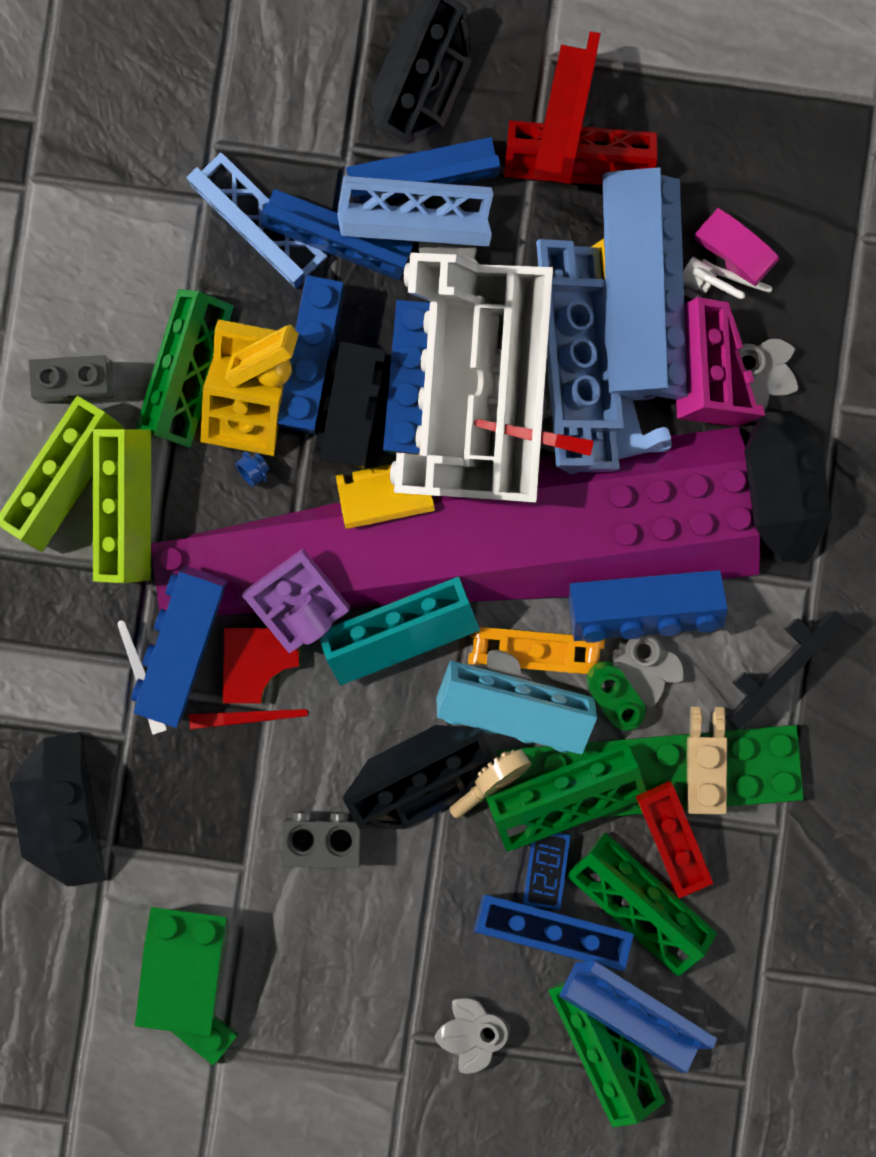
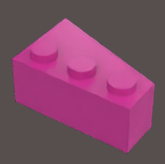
[676,297,766,427]

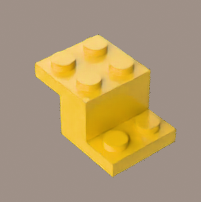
[200,319,284,456]

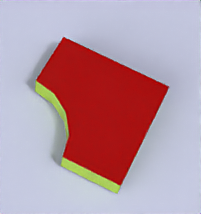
[223,628,300,704]

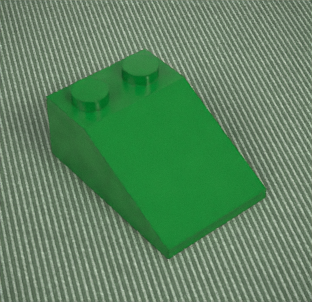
[135,907,229,1037]

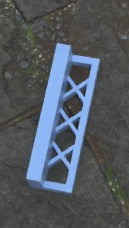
[186,152,327,289]
[337,176,493,246]

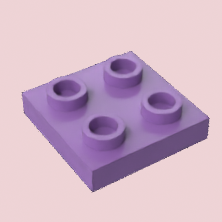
[242,548,350,653]

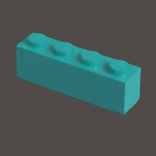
[320,576,480,686]

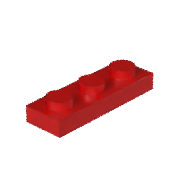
[635,781,714,899]

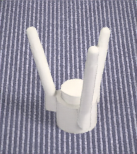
[683,256,773,300]

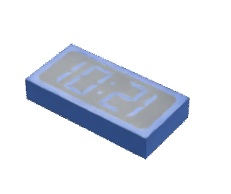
[522,833,570,910]

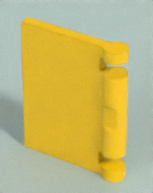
[335,464,435,529]

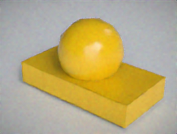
[225,324,299,388]

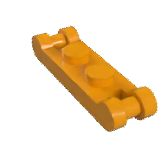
[468,627,605,674]

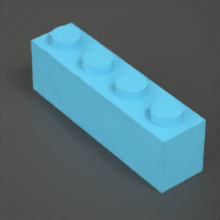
[436,660,597,755]

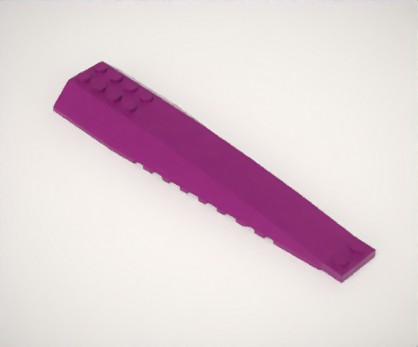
[151,427,760,615]

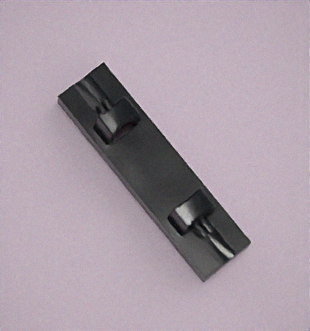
[725,611,846,730]

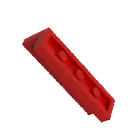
[533,31,601,184]
[504,120,657,185]

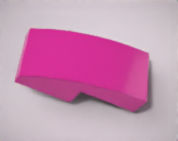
[695,208,779,287]

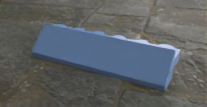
[602,167,688,400]
[536,239,624,475]

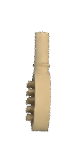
[450,749,531,819]

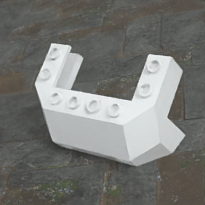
[390,253,553,502]

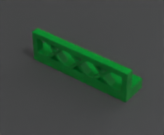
[135,289,234,448]
[485,743,646,852]
[566,832,717,977]
[548,981,665,1128]

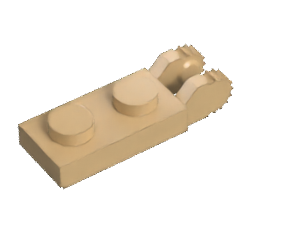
[686,707,727,814]

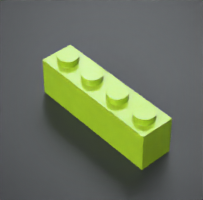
[0,395,124,552]
[93,429,151,583]

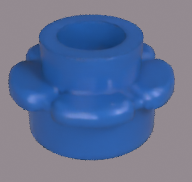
[235,451,269,487]

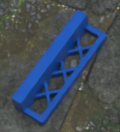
[346,137,500,204]
[260,189,414,281]
[559,961,717,1073]

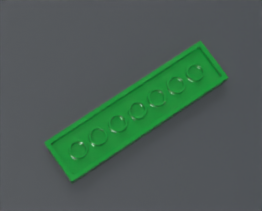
[496,725,803,821]

